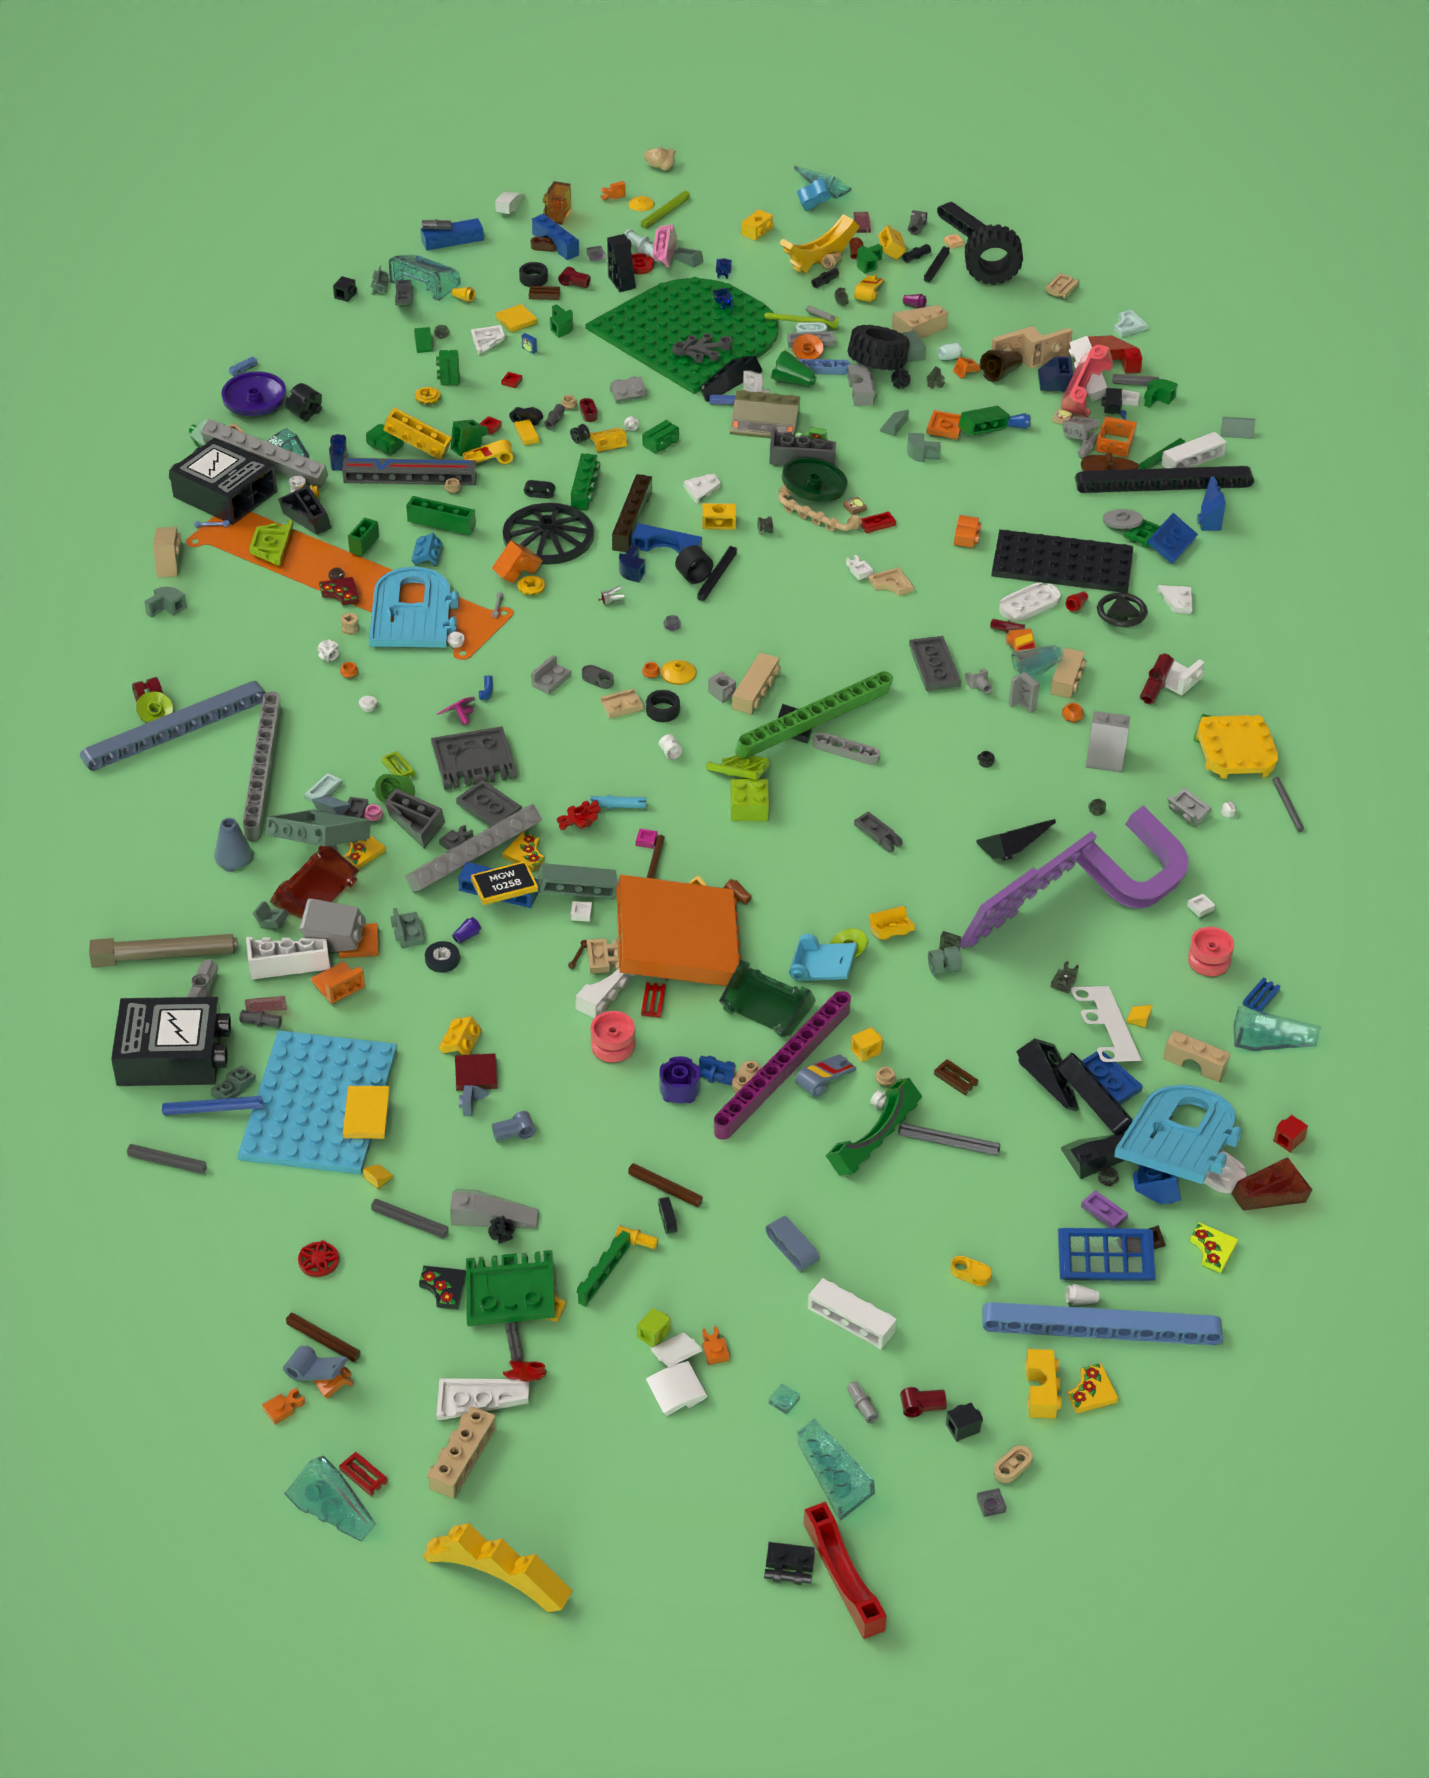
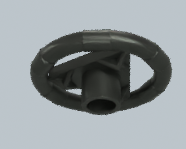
[1097,592,1148,627]

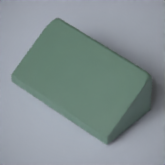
[880,410,909,436]
[1221,417,1255,439]

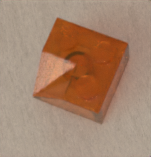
[543,181,571,225]

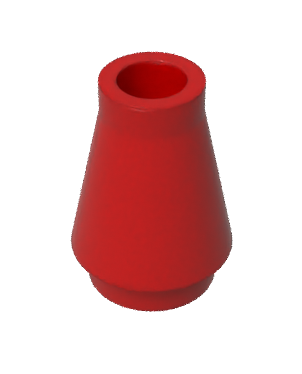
[1065,591,1088,611]

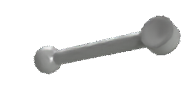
[492,592,503,618]

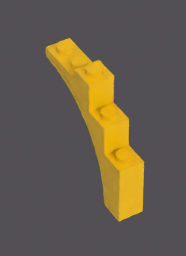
[780,214,860,274]
[422,1523,573,1612]

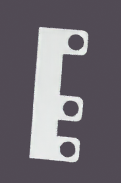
[1071,986,1142,1062]

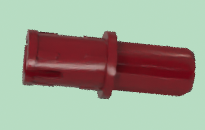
[990,619,1026,634]

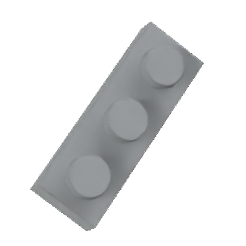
[787,331,835,347]

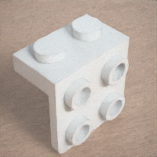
[1165,659,1205,696]

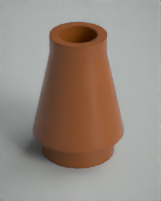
[724,879,752,905]

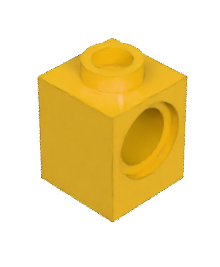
[850,1027,883,1062]

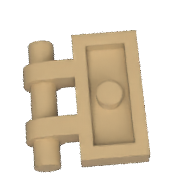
[587,938,619,974]

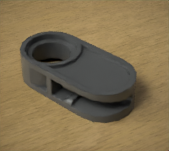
[582,665,614,689]

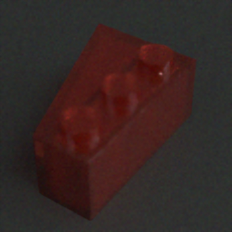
[1231,1157,1312,1211]

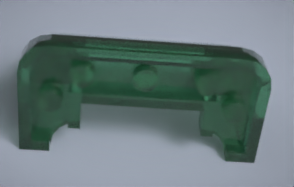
[719,960,816,1038]

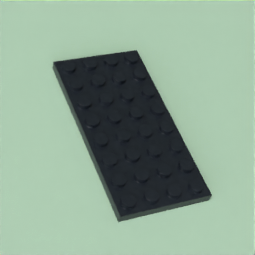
[991,529,1133,593]

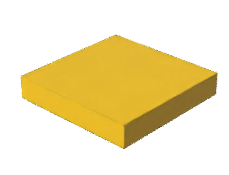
[495,304,537,333]

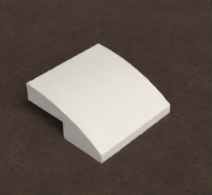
[646,1361,708,1417]

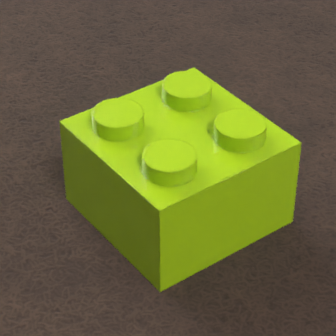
[730,779,769,821]

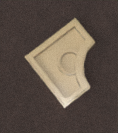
[868,567,914,596]

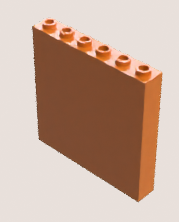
[616,874,742,987]

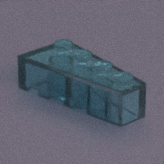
[797,1418,875,1521]

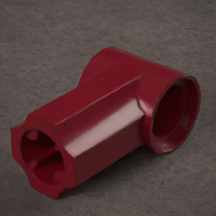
[558,266,591,288]
[900,1387,947,1418]

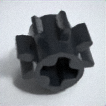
[891,369,911,389]
[488,1216,515,1244]

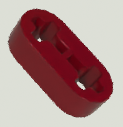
[580,398,597,422]

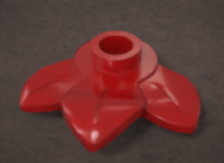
[503,1361,547,1382]

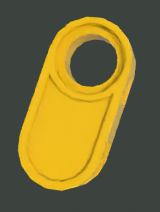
[950,1256,992,1286]

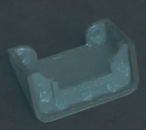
[389,254,461,301]

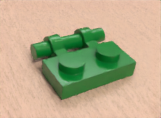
[1124,519,1160,549]

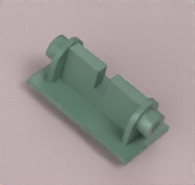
[370,265,389,295]

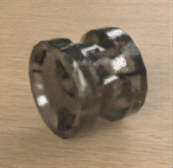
[757,516,773,534]

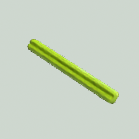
[641,190,690,228]

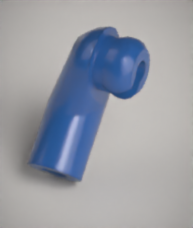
[479,675,493,701]

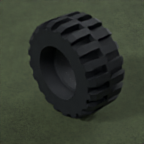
[965,224,1023,285]
[847,324,910,371]

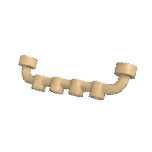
[778,485,862,532]

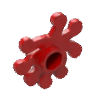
[557,801,601,831]

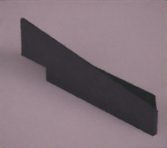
[701,356,762,402]

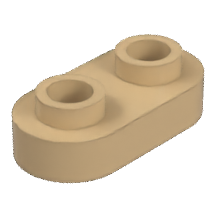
[732,1060,761,1094]
[994,1445,1033,1483]

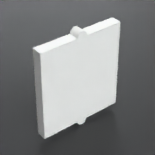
[651,1332,702,1367]

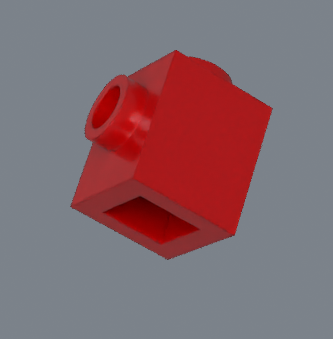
[1273,1115,1308,1152]

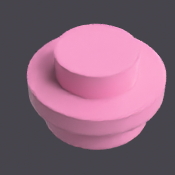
[364,804,383,821]

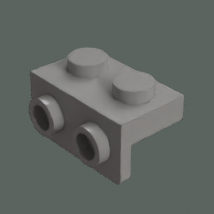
[609,377,647,402]
[1009,672,1039,713]
[1167,788,1212,826]

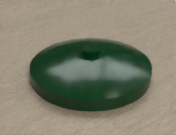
[781,457,847,502]

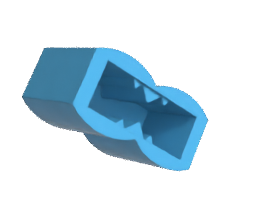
[797,178,831,210]

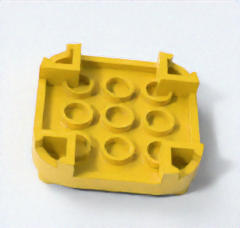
[1196,715,1278,779]

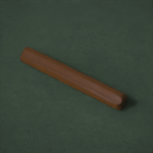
[628,1163,703,1207]
[286,1313,361,1362]

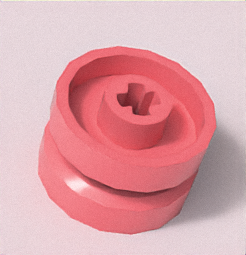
[1188,927,1234,977]
[590,1011,635,1063]

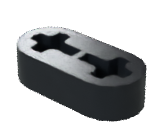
[523,480,556,499]
[658,1197,677,1234]

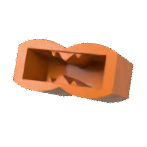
[954,515,982,548]

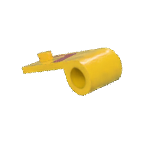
[854,274,885,303]
[463,439,513,464]

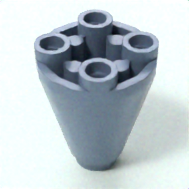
[214,818,252,872]

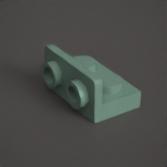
[390,908,424,948]

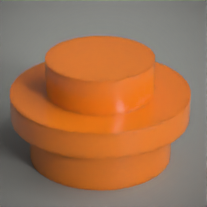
[340,662,358,678]
[642,662,660,678]

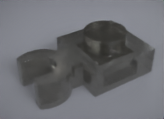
[1051,961,1079,994]

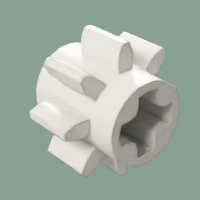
[317,639,340,662]

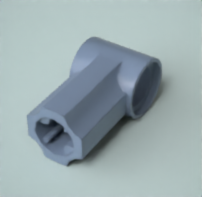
[492,1111,536,1141]

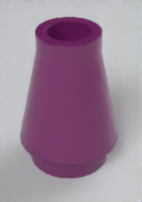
[903,294,927,308]

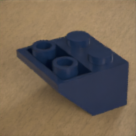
[1038,356,1073,392]

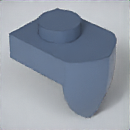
[459,1085,489,1116]

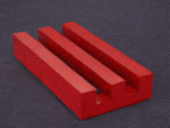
[861,511,896,533]
[641,982,666,1018]
[339,1452,388,1496]

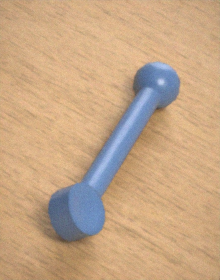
[194,520,230,528]

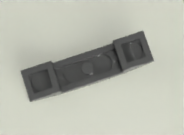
[395,280,412,305]

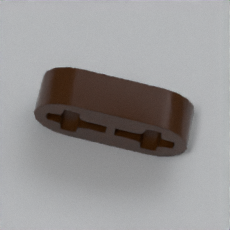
[530,237,557,252]

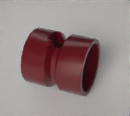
[132,677,163,702]

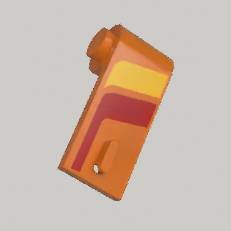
[1006,629,1041,674]

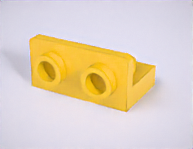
[590,427,627,452]

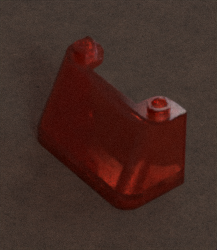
[269,846,359,919]

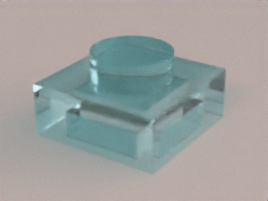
[769,1384,800,1414]

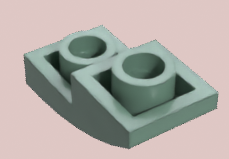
[211,1066,256,1099]

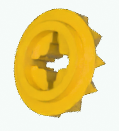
[415,387,440,405]
[517,576,545,596]

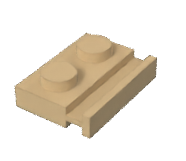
[1045,273,1079,299]
[600,689,643,719]

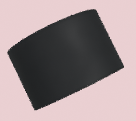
[675,545,713,584]

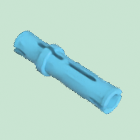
[590,795,646,809]

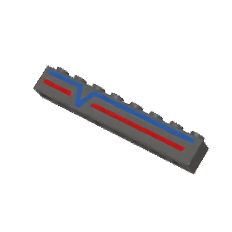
[342,458,477,485]

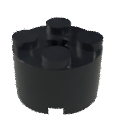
[285,383,322,422]

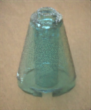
[1011,645,1063,679]

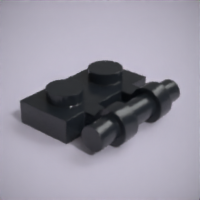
[764,1542,815,1585]

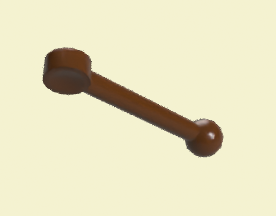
[568,940,587,969]

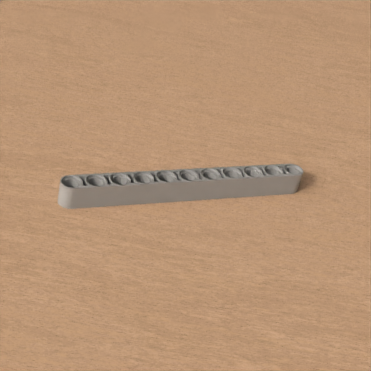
[243,691,281,841]

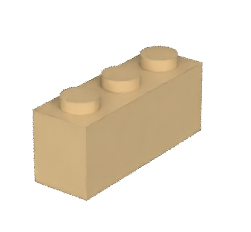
[1050,648,1087,698]

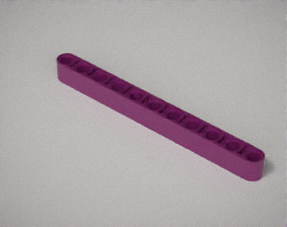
[714,991,851,1140]

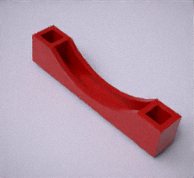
[803,1501,887,1639]

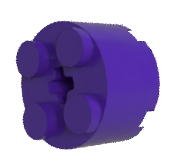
[659,1056,700,1103]

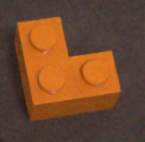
[492,540,543,584]

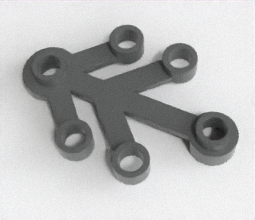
[672,333,732,363]

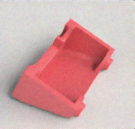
[1060,345,1114,418]

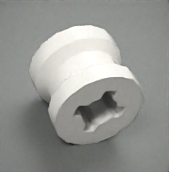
[289,476,306,493]

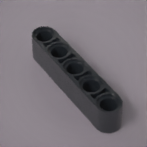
[937,202,988,238]
[1057,1052,1133,1135]

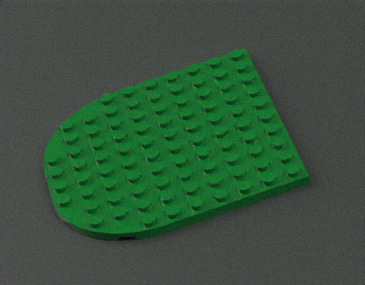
[585,277,778,394]

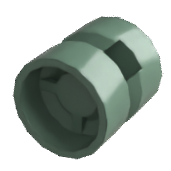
[928,946,962,976]

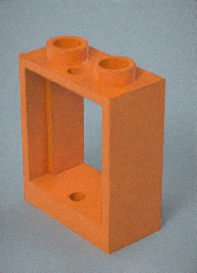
[1096,416,1137,457]

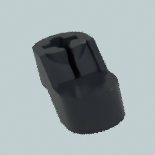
[509,407,543,426]

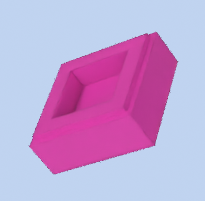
[635,829,658,849]

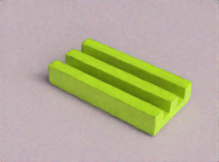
[381,751,415,779]

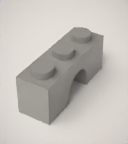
[847,364,876,406]

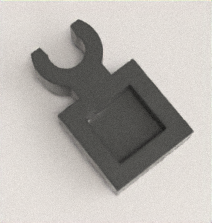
[439,825,473,850]

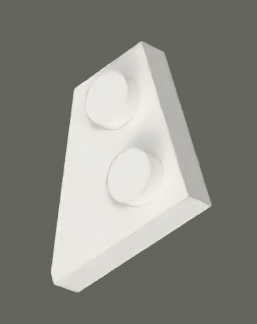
[471,325,505,355]

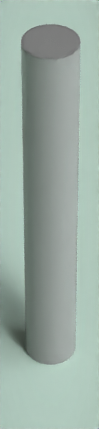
[806,306,835,322]

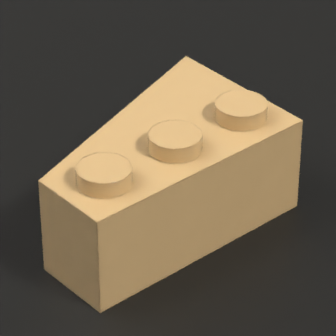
[153,527,181,578]

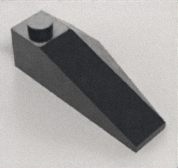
[1061,1133,1125,1179]

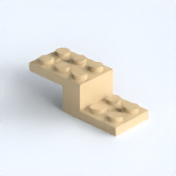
[991,326,1073,369]

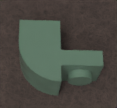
[907,433,941,462]
[144,587,187,617]

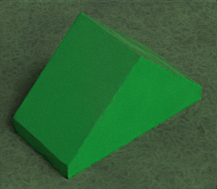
[414,327,432,353]

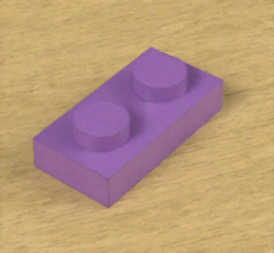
[1081,1190,1128,1228]

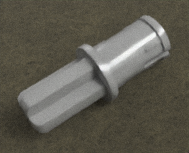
[1077,432,1098,458]
[847,1382,879,1423]

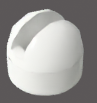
[1221,801,1236,818]

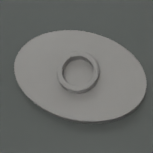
[1103,509,1143,529]

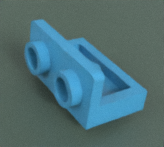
[411,533,443,566]

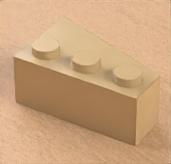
[892,305,948,339]

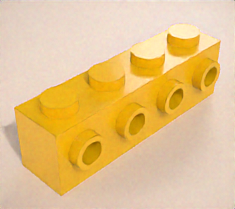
[383,407,452,459]

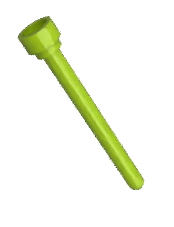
[764,313,839,329]

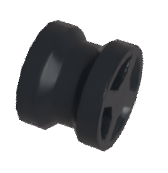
[570,424,590,444]

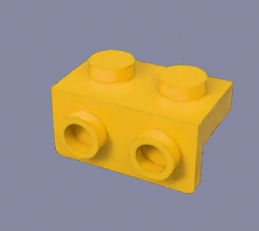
[869,906,915,940]
[439,1016,482,1055]

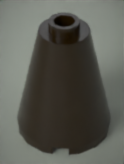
[980,350,1023,382]

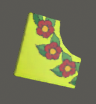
[1190,1222,1238,1273]

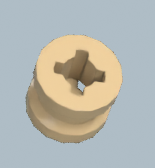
[341,613,359,635]

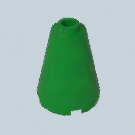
[771,350,817,387]

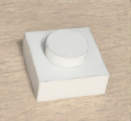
[1187,894,1215,918]
[571,901,592,922]

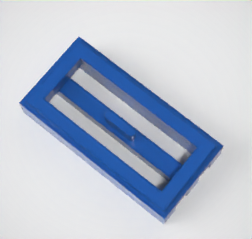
[1243,977,1281,1014]

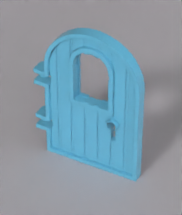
[369,567,459,648]
[1114,1085,1242,1184]

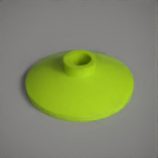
[136,692,173,723]
[830,928,868,958]

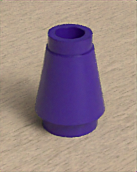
[452,917,481,944]

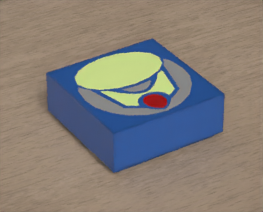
[521,333,537,354]

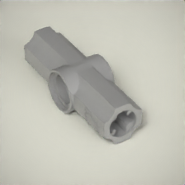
[187,959,218,997]

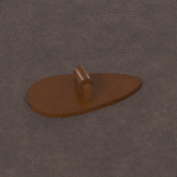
[1080,452,1139,471]

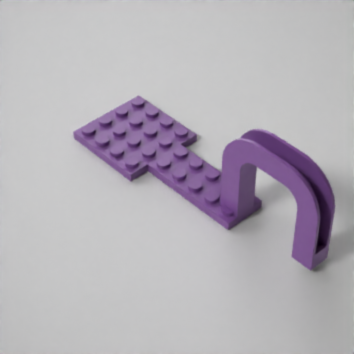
[958,805,1188,949]

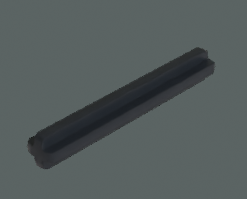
[923,246,950,282]

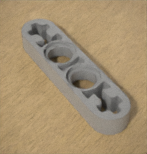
[812,732,880,765]

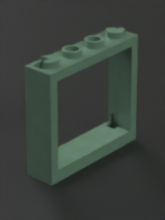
[266,809,371,846]

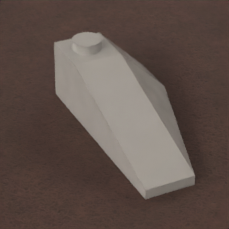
[450,1189,538,1229]

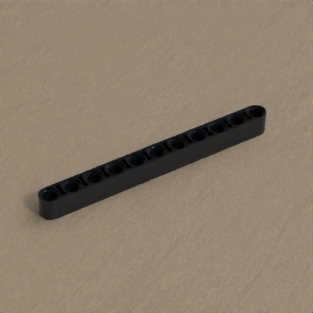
[1075,466,1254,493]

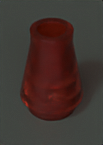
[849,237,864,259]

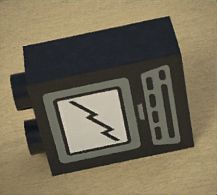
[169,438,277,525]
[111,997,231,1086]

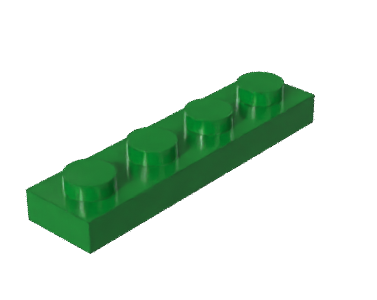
[577,1230,630,1307]

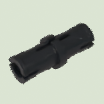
[902,244,931,263]
[811,268,839,288]

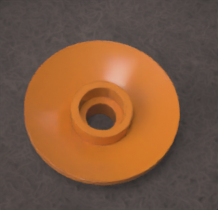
[792,334,823,359]

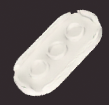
[999,583,1060,621]
[1204,1150,1247,1193]

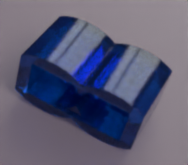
[329,434,348,471]

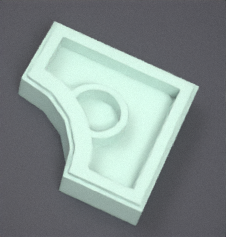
[1113,310,1148,337]

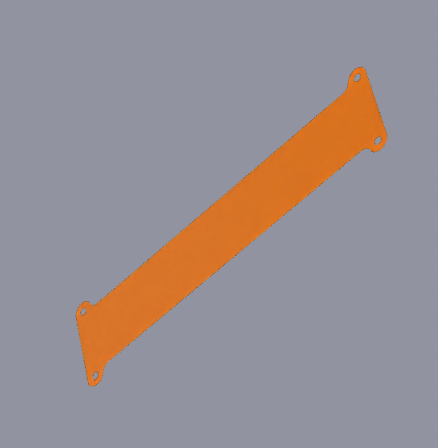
[186,512,514,660]

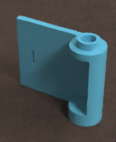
[789,934,857,981]

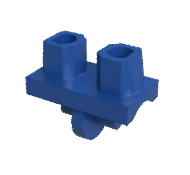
[699,1055,736,1085]

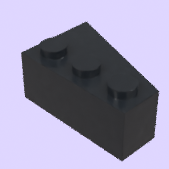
[607,234,636,292]
[278,485,332,535]

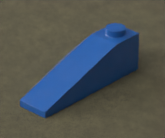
[1197,476,1226,531]
[1133,1138,1181,1204]

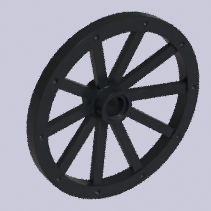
[503,503,594,565]

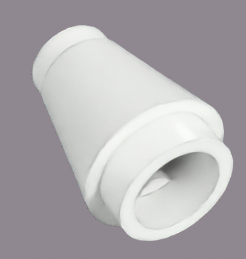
[1065,1284,1099,1305]

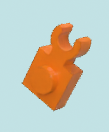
[600,181,625,200]
[702,1326,729,1365]
[262,1388,305,1425]

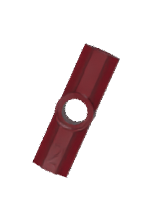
[1140,653,1174,705]

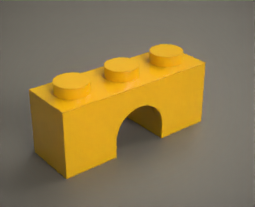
[1025,1349,1061,1419]

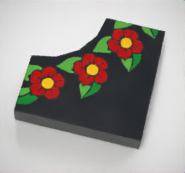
[419,1265,466,1310]

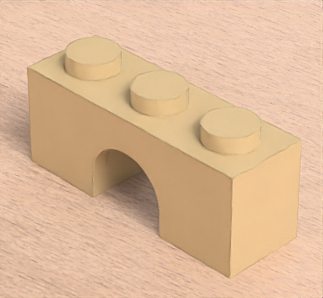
[1163,1030,1231,1082]

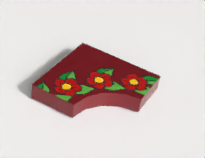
[319,577,359,605]

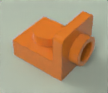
[953,357,980,378]

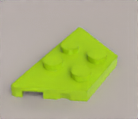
[249,520,293,566]
[706,755,770,780]

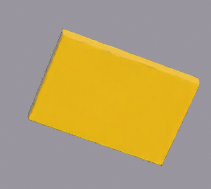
[343,1086,390,1139]

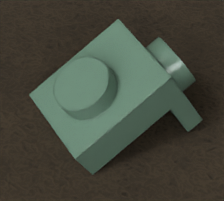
[253,901,288,928]

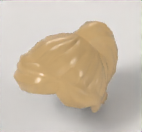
[644,146,676,171]

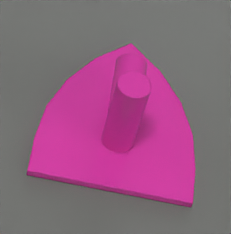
[437,697,475,725]

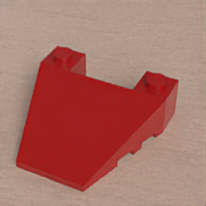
[1088,335,1143,374]

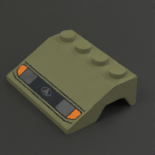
[730,390,800,438]

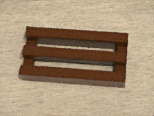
[529,286,560,300]
[934,1059,978,1095]

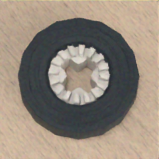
[424,941,460,973]

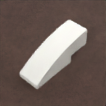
[495,191,525,214]

